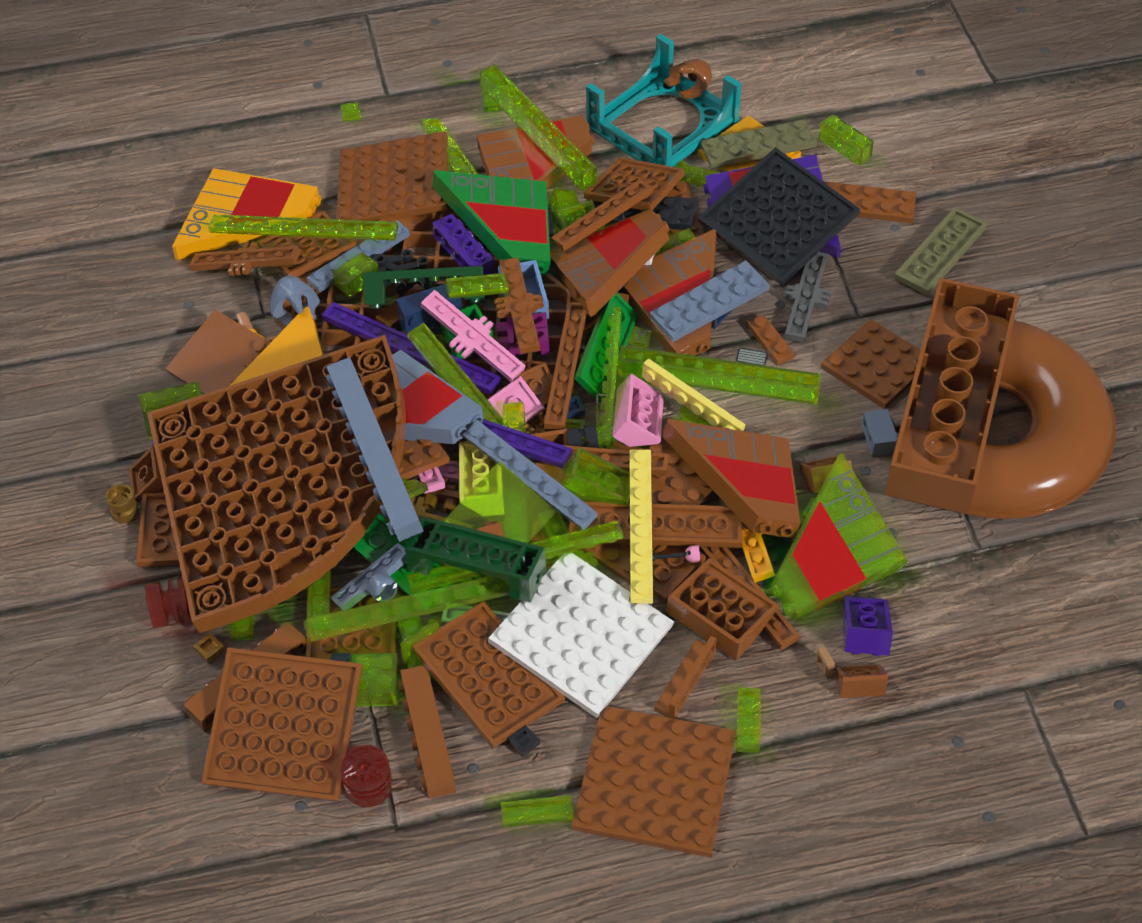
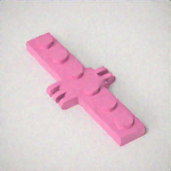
[421,290,526,382]

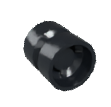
[567,425,599,448]

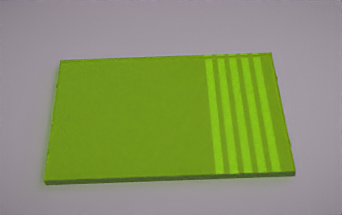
[440,461,557,597]

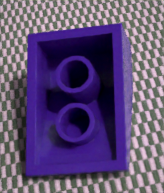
[843,596,893,656]

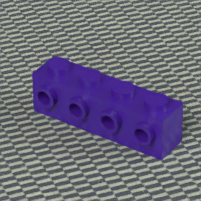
[432,214,494,277]

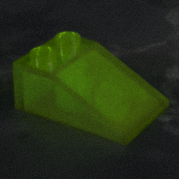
[561,447,630,505]

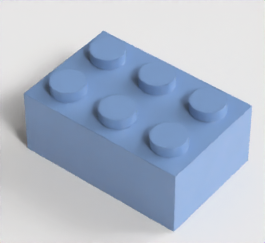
[498,260,549,319]

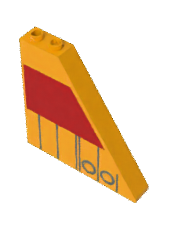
[172,168,321,260]

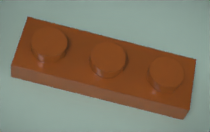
[746,314,794,365]

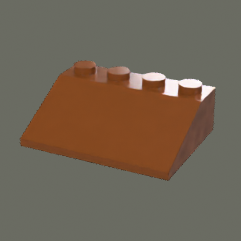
[666,558,779,660]

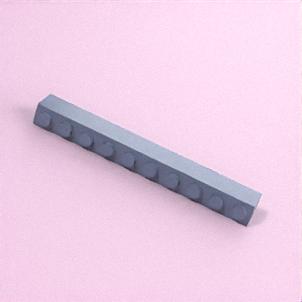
[326,357,423,541]

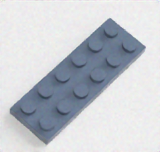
[650,261,769,342]

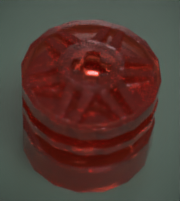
[145,576,192,630]
[340,745,393,807]

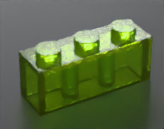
[819,114,874,166]

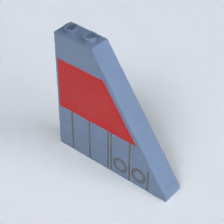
[393,349,484,444]

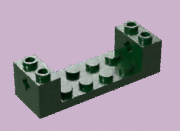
[363,266,485,308]
[405,516,546,603]

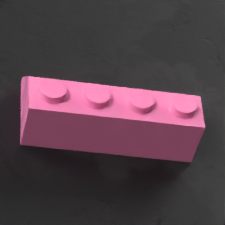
[612,374,664,447]

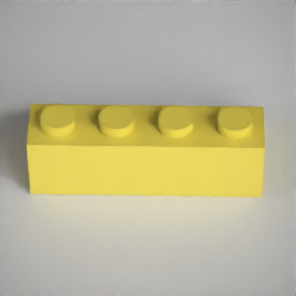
[459,441,505,517]

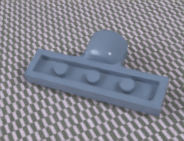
[331,543,407,613]

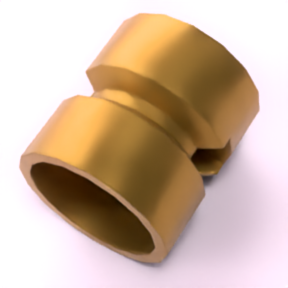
[106,484,139,524]

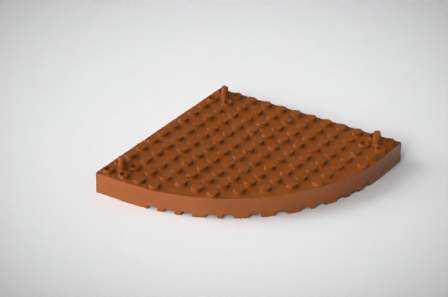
[147,335,406,633]

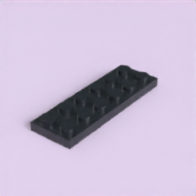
[581,197,699,230]

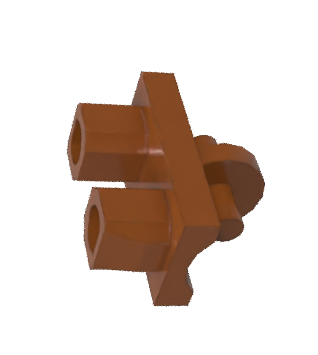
[422,478,462,512]

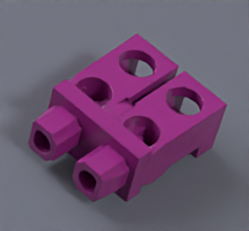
[496,312,550,356]

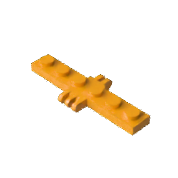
[742,522,775,583]

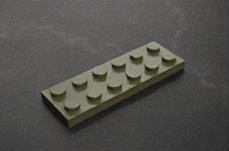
[701,119,817,169]
[894,207,987,296]

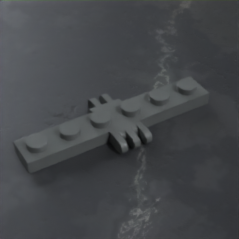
[782,252,831,343]

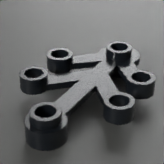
[371,249,437,294]

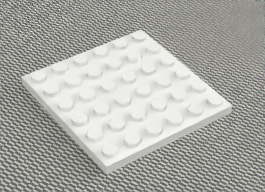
[488,550,674,718]

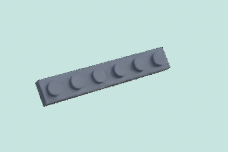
[307,220,410,293]

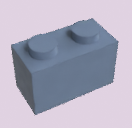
[861,409,899,457]

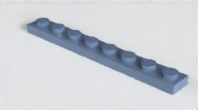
[463,420,598,531]

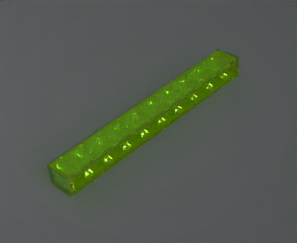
[480,64,597,191]
[618,346,822,405]
[303,576,510,643]

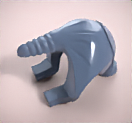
[270,275,320,327]

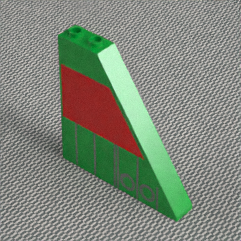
[432,170,551,275]

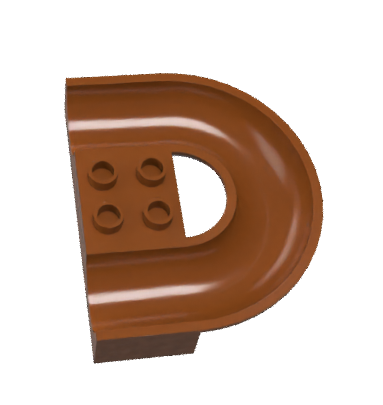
[885,278,1116,519]

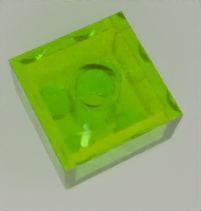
[351,653,399,707]

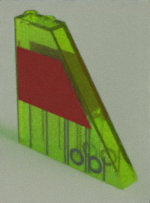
[771,453,908,621]

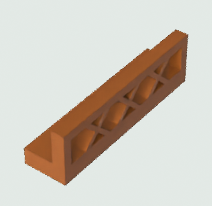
[654,636,717,719]

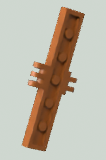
[189,242,301,276]
[494,258,544,354]

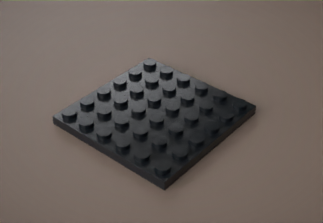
[698,147,860,286]

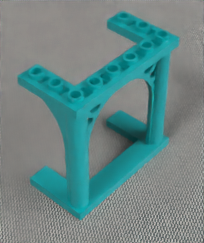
[586,34,742,167]

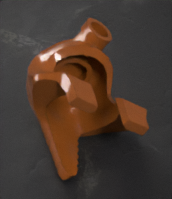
[664,59,712,99]

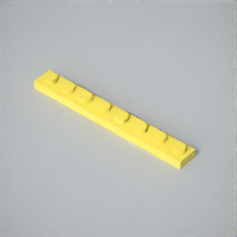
[630,450,653,604]

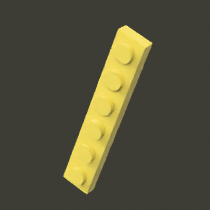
[642,359,746,431]

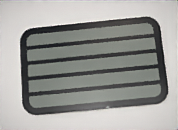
[736,348,768,366]

